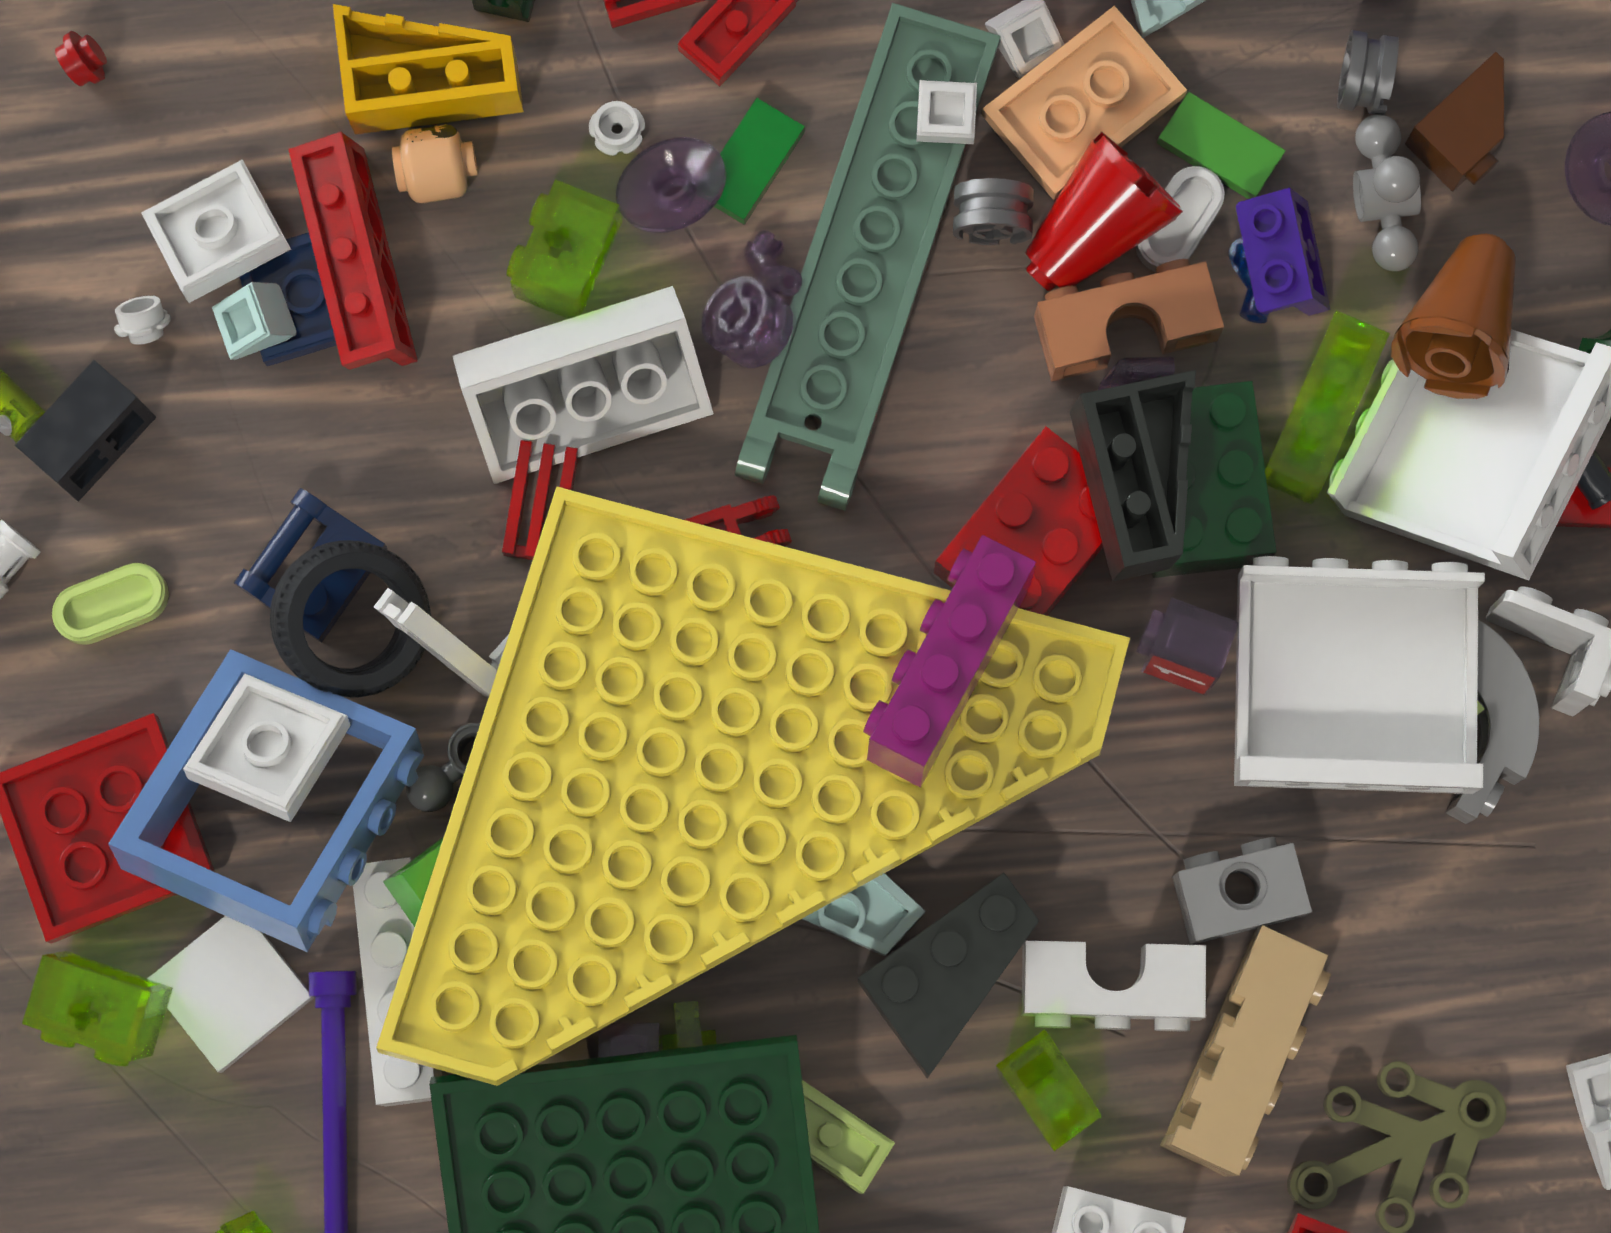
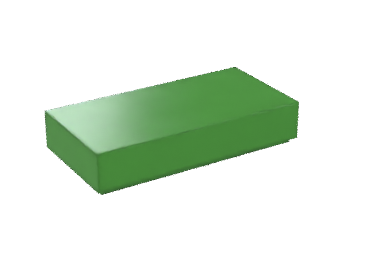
[1157,91,1286,199]

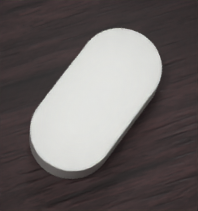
[1136,166,1225,272]

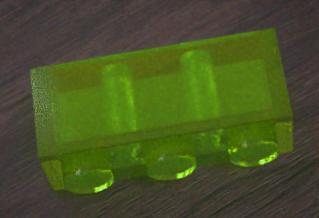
[1265,310,1390,504]

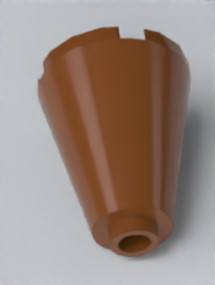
[1391,233,1516,399]

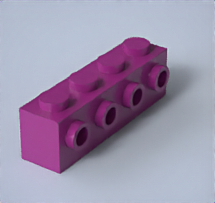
[863,535,1036,788]

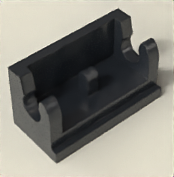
[15,360,156,502]

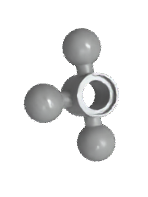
[1353,114,1421,272]

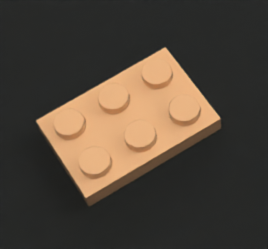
[982,5,1187,200]

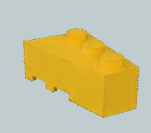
[333,4,524,135]

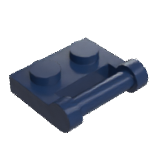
[234,488,387,643]

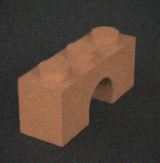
[1034,259,1224,382]

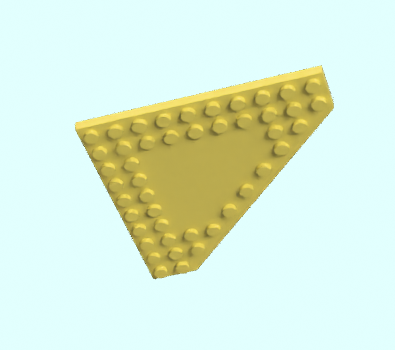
[376,486,1130,1086]

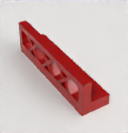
[288,132,418,370]

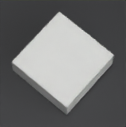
[916,80,977,144]

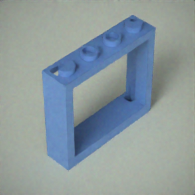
[108,649,424,952]

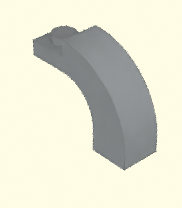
[1446,620,1539,824]

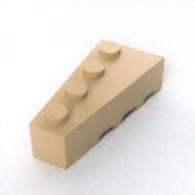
[1160,925,1331,1177]

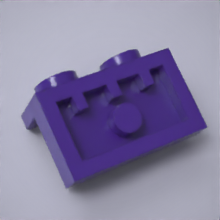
[1236,187,1330,316]

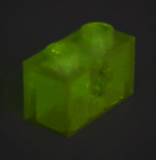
[506,179,622,319]
[22,951,173,1067]

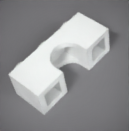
[1021,940,1206,1031]

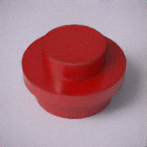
[55,31,107,87]

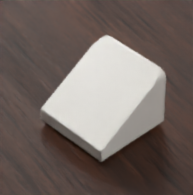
[985,0,1064,78]

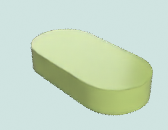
[52,563,169,645]

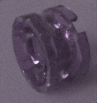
[701,276,793,369]

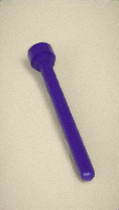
[309,971,357,1233]

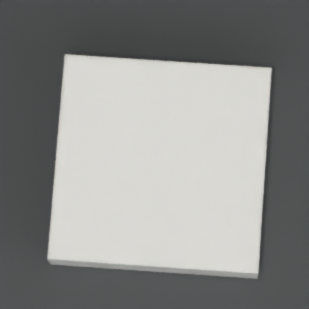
[141,159,291,303]
[183,673,351,822]
[146,916,315,1073]

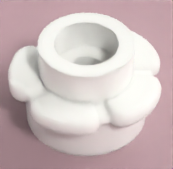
[589,101,645,156]
[114,296,171,344]

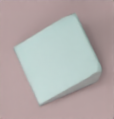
[212,282,296,360]

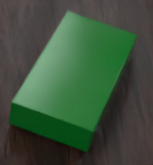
[696,98,805,225]

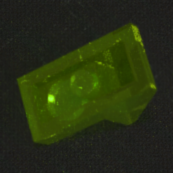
[996,1029,1102,1151]

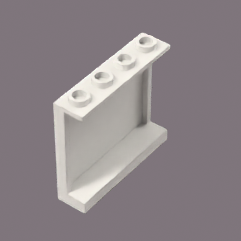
[1327,329,1611,581]
[1234,556,1485,794]

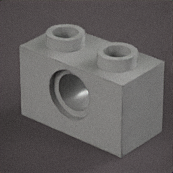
[1172,837,1312,945]

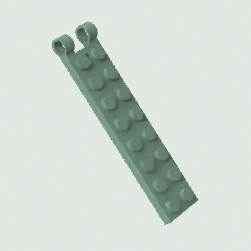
[735,3,1001,511]

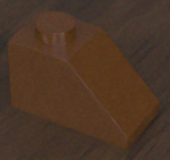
[1405,52,1504,192]

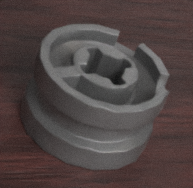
[1337,30,1399,115]
[953,178,1034,246]

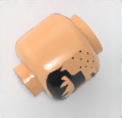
[392,125,478,203]

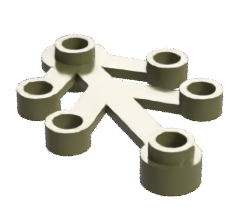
[1287,1061,1506,1233]

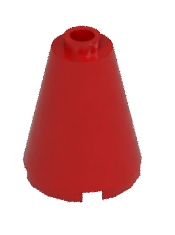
[1025,131,1183,292]

